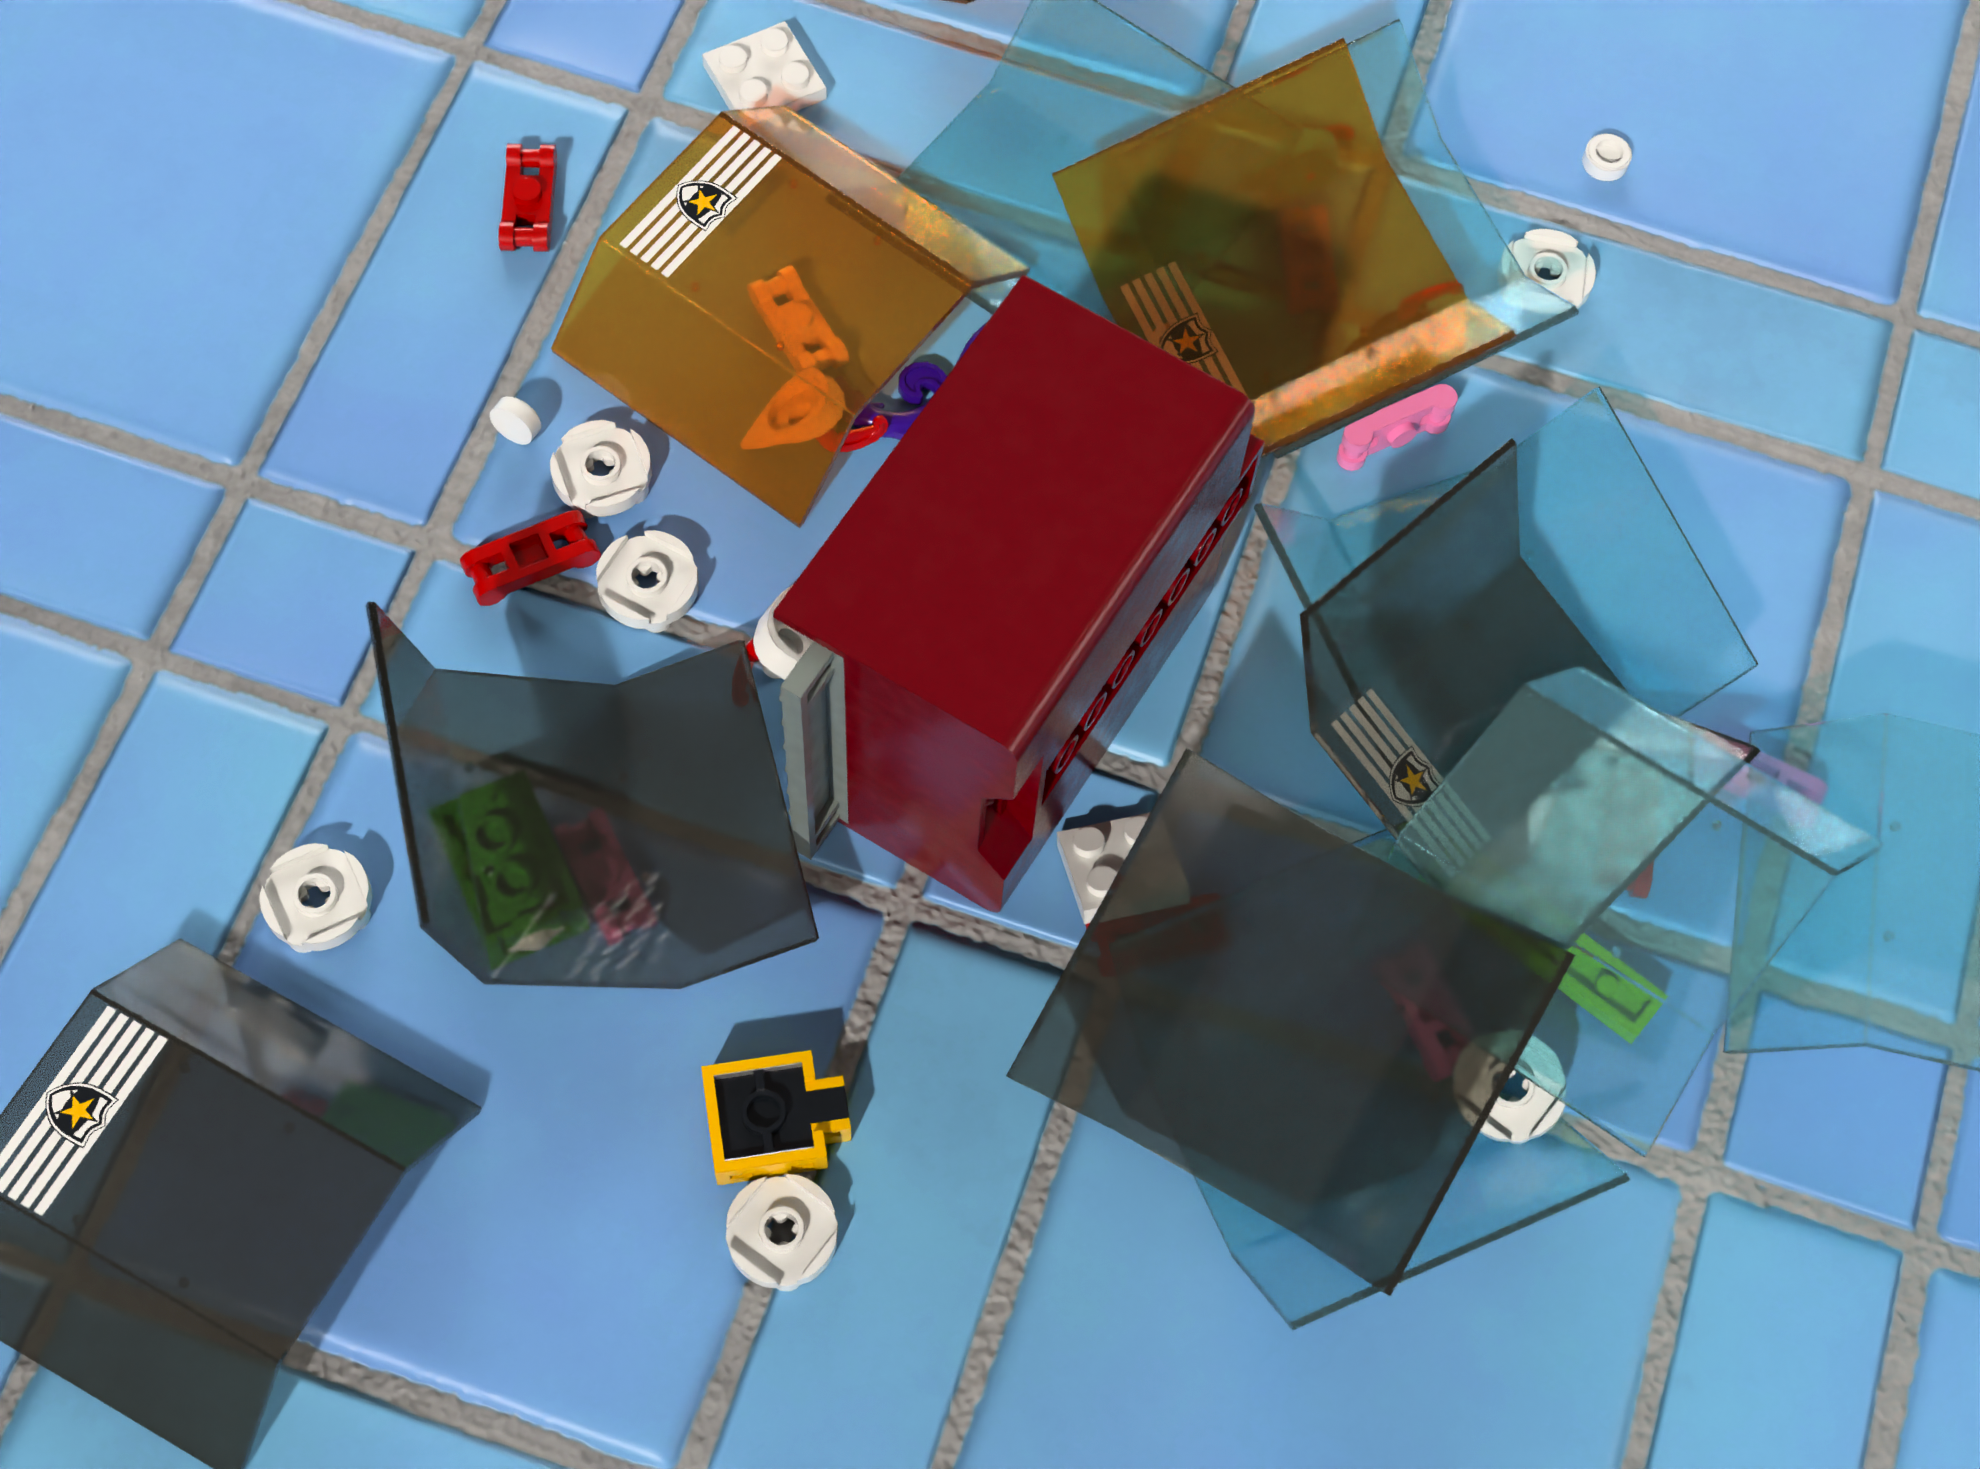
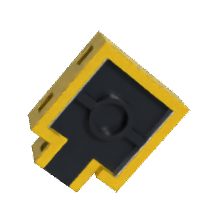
[701,1050,851,1186]

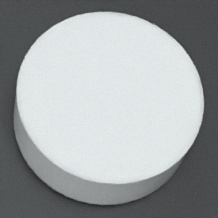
[1582,134,1632,181]
[490,396,541,445]

